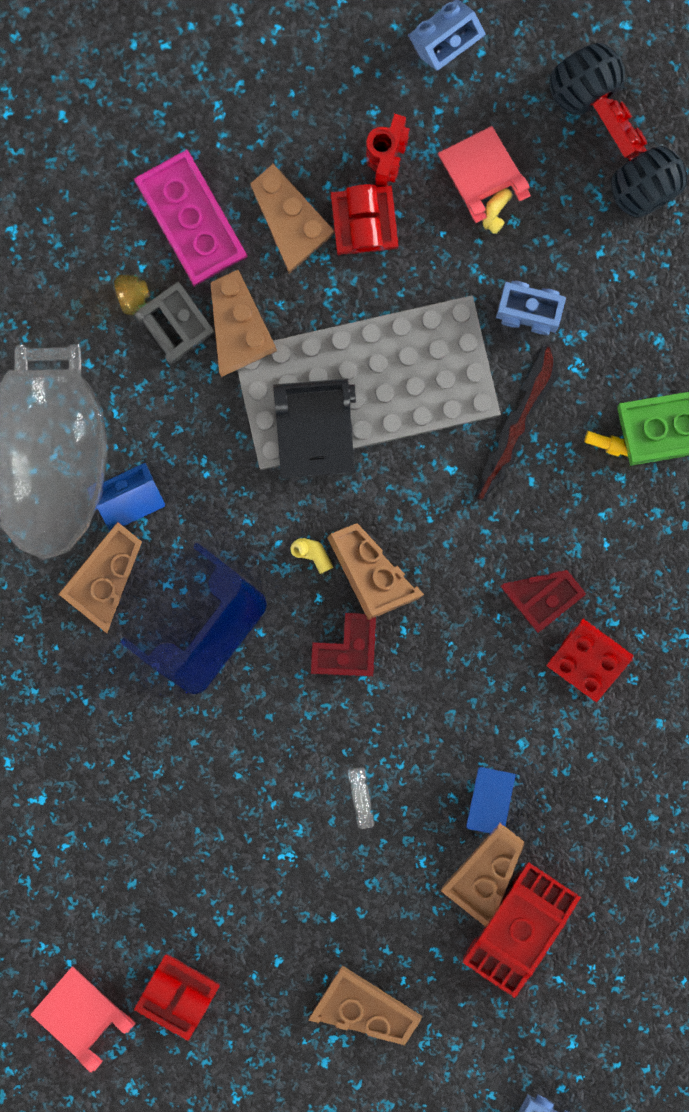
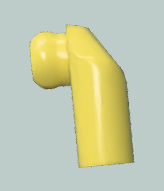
[482,188,512,234]
[290,538,333,574]

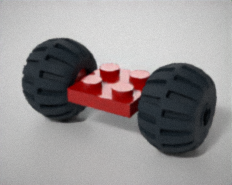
[549,43,687,218]

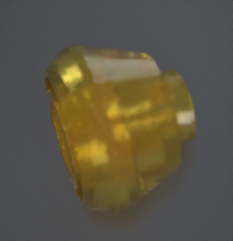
[114,274,150,316]

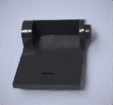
[273,378,356,479]

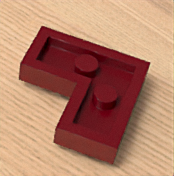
[311,613,376,677]

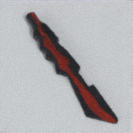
[474,346,559,501]

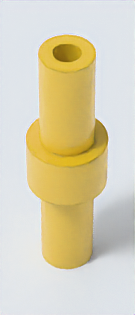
[584,431,628,457]

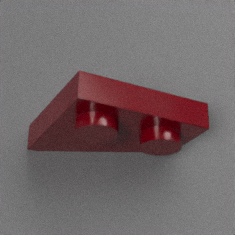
[500,570,586,633]

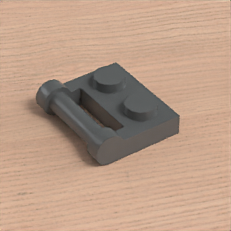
[134,281,215,365]

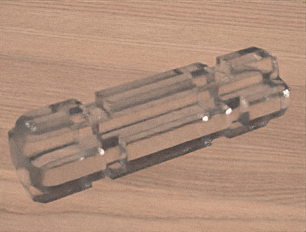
[348,767,374,829]

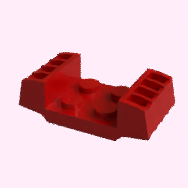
[462,862,581,998]

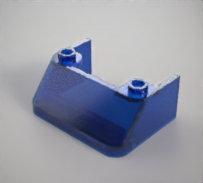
[120,543,267,694]

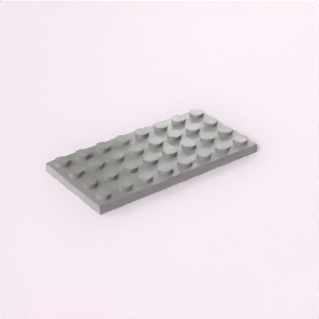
[237,295,501,471]

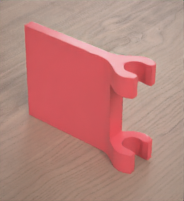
[438,126,531,223]
[30,967,136,1072]

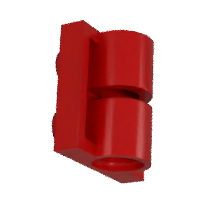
[366,114,410,187]
[331,184,398,255]
[547,619,634,703]
[134,953,220,1041]

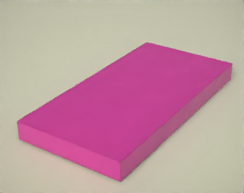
[134,150,247,286]

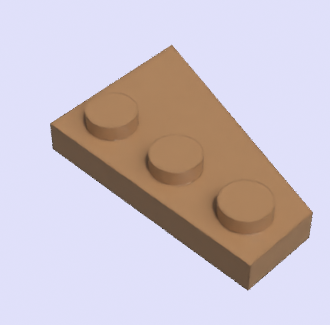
[250,164,335,274]
[210,270,277,377]
[59,522,142,633]
[327,523,424,620]
[441,823,525,927]
[308,965,422,1045]

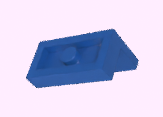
[90,463,165,531]
[466,767,516,833]

